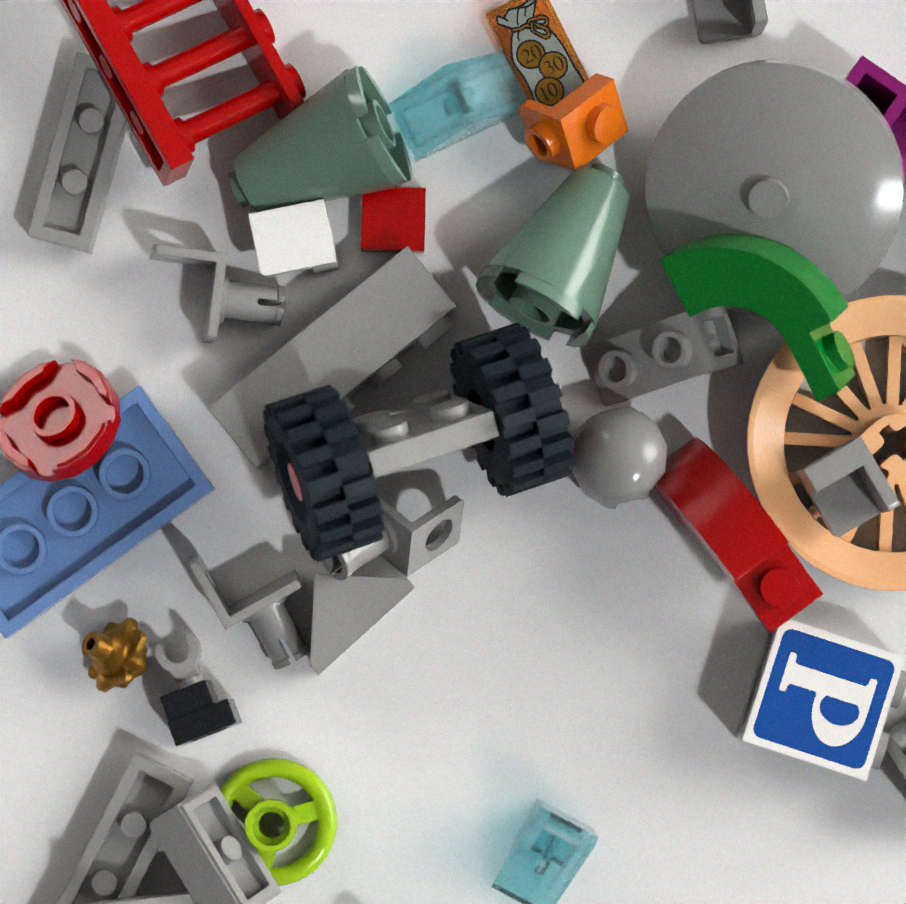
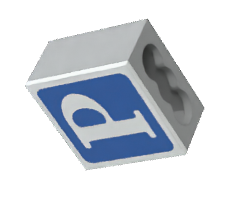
[735,619,906,781]

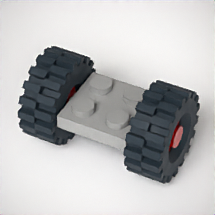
[263,323,574,562]

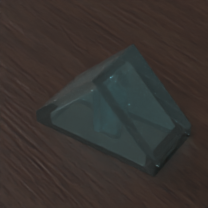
[389,51,526,162]
[492,798,598,904]

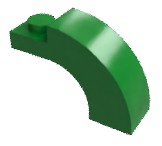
[660,234,856,401]

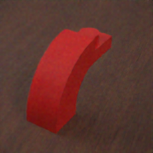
[654,437,823,633]

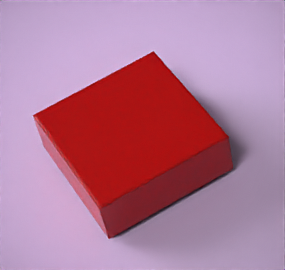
[361,187,426,254]

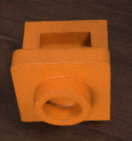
[519,73,628,171]

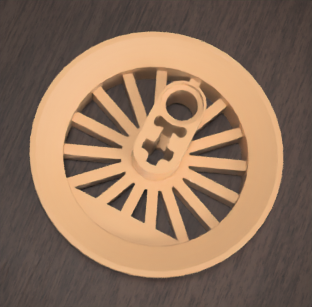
[747,295,906,591]

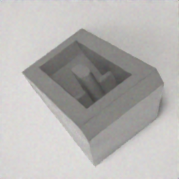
[310,573,415,675]

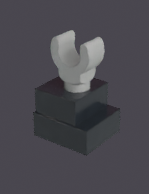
[154,632,242,746]

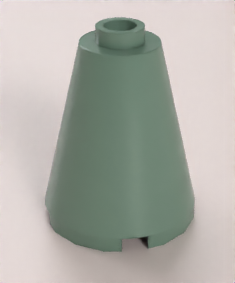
[228,66,413,212]
[476,163,631,347]

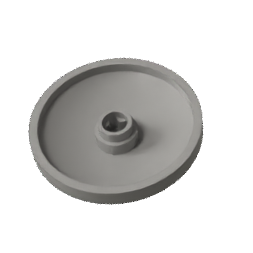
[645,59,905,317]

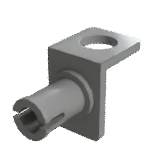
[149,244,286,344]
[321,495,464,581]
[189,553,311,670]

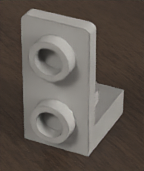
[586,306,744,406]

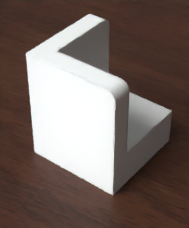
[248,199,339,277]

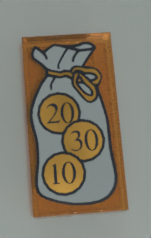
[485,0,589,107]

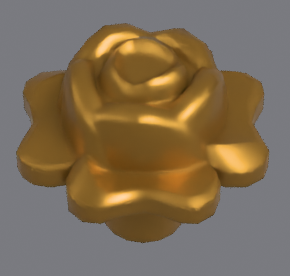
[82,618,148,692]

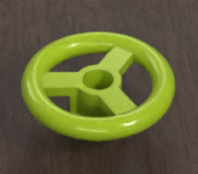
[219,758,337,886]

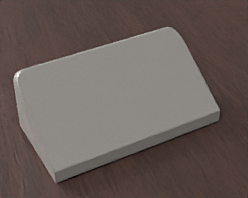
[149,782,282,904]

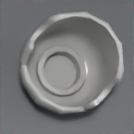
[571,408,668,509]

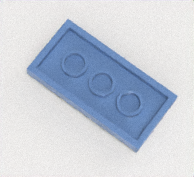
[0,385,216,639]

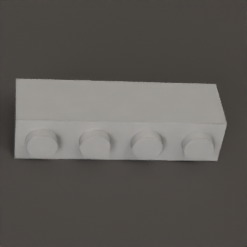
[207,246,456,470]

